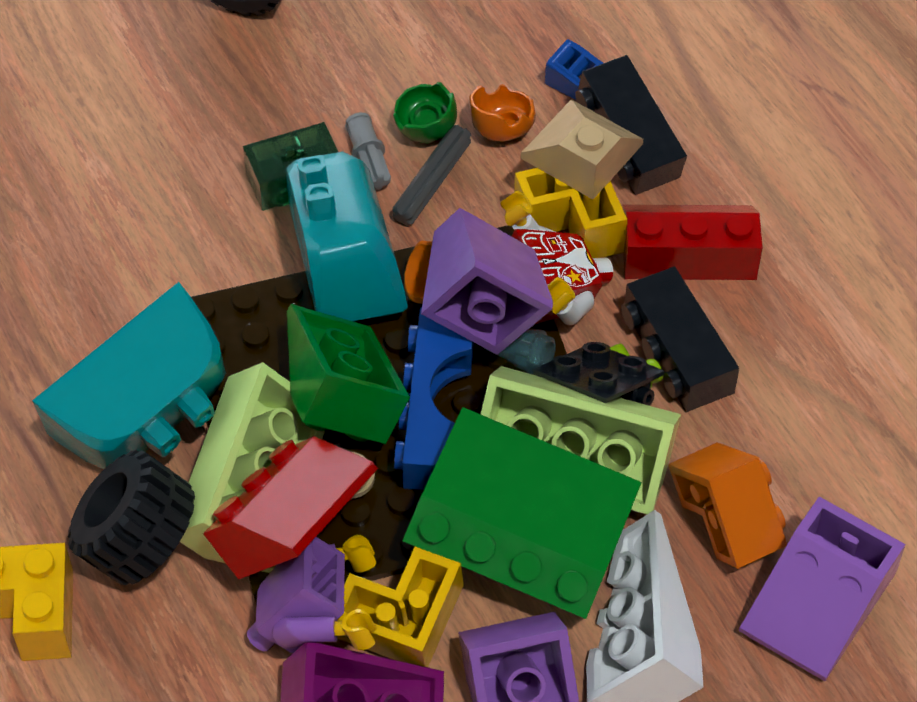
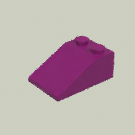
[280,642,444,702]

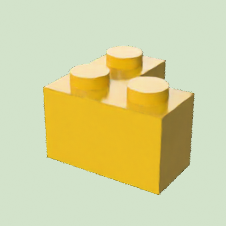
[514,168,627,258]
[0,543,73,661]
[337,547,464,667]

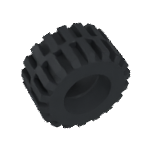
[68,450,195,585]

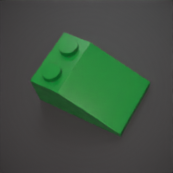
[287,304,410,444]

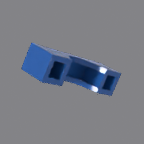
[394,307,474,490]

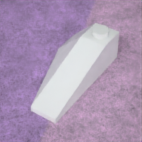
[586,510,704,702]

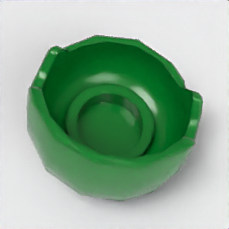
[393,82,457,144]

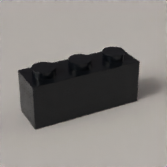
[575,55,687,195]
[621,266,739,412]

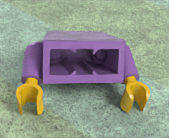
[247,535,377,653]

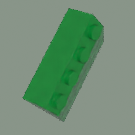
[402,407,642,619]

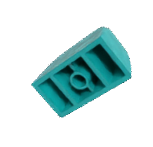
[286,151,408,321]
[32,282,226,469]

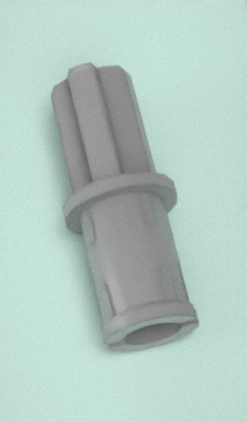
[345,112,391,190]

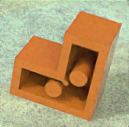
[668,442,787,569]

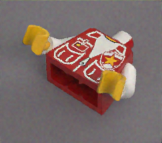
[500,190,613,325]

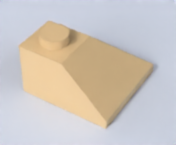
[521,99,643,199]

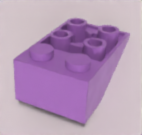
[739,497,906,681]

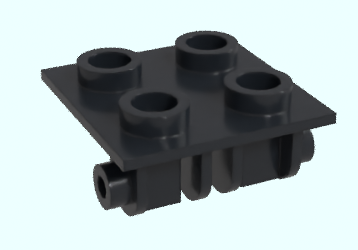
[533,342,665,406]

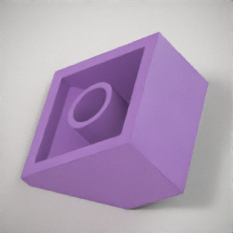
[458,612,579,702]

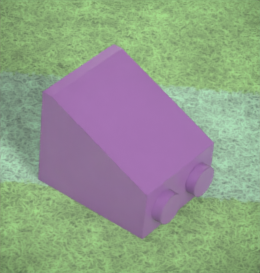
[421,208,553,355]

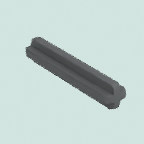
[392,125,471,226]

